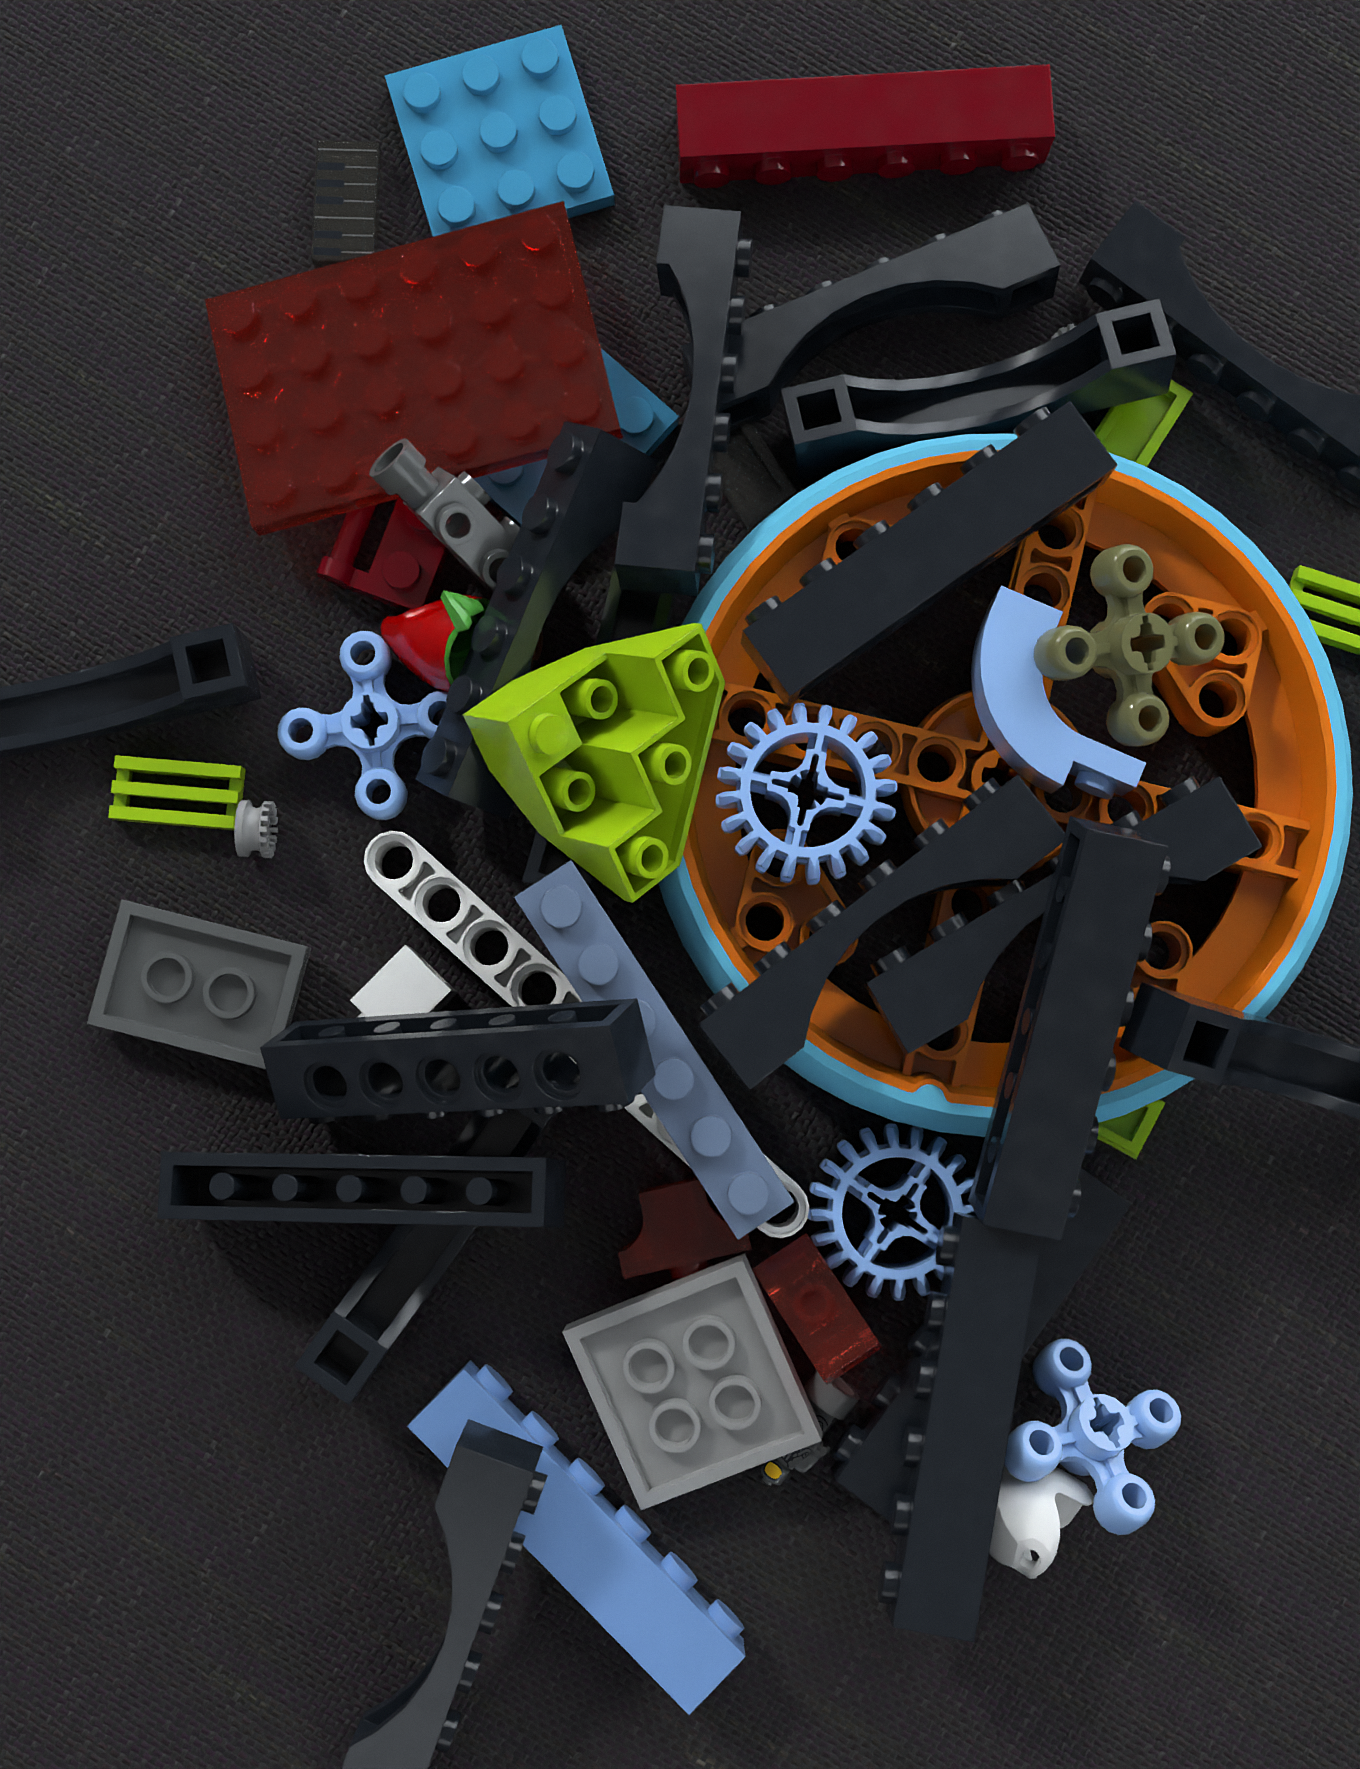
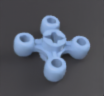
[277,631,448,820]
[1004,1339,1181,1535]

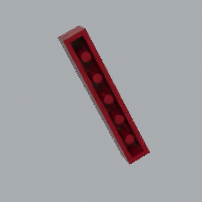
[676,64,1055,188]

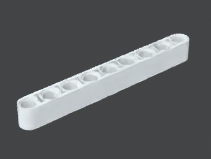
[364,831,809,1238]

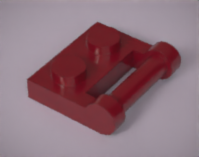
[316,458,449,611]

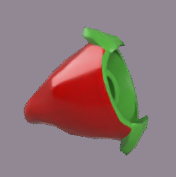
[381,590,490,692]

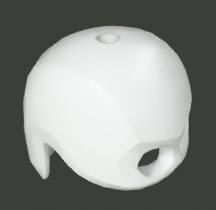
[989,1466,1094,1579]

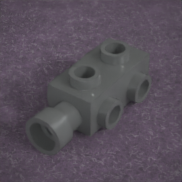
[369,438,520,594]

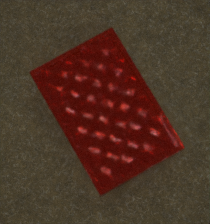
[205,201,623,536]

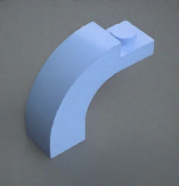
[971,586,1146,799]

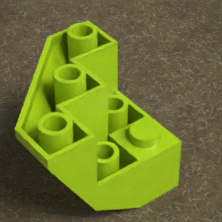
[463,623,725,903]

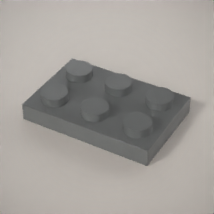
[87,899,311,1069]

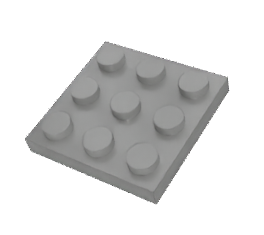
[562,1253,823,1510]

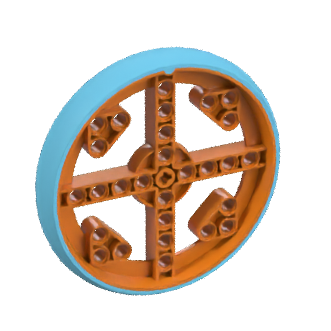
[659,433,1353,1137]

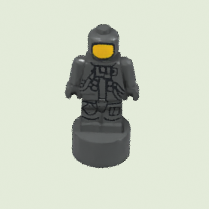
[760,1366,860,1486]

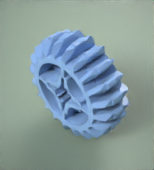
[715,703,897,885]
[808,1123,977,1301]

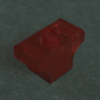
[618,1177,752,1279]
[752,1233,882,1385]

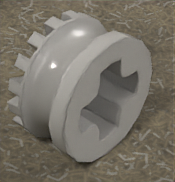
[234,800,278,858]

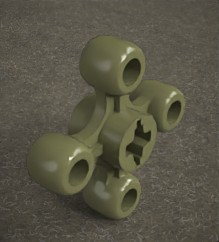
[1033,544,1224,747]

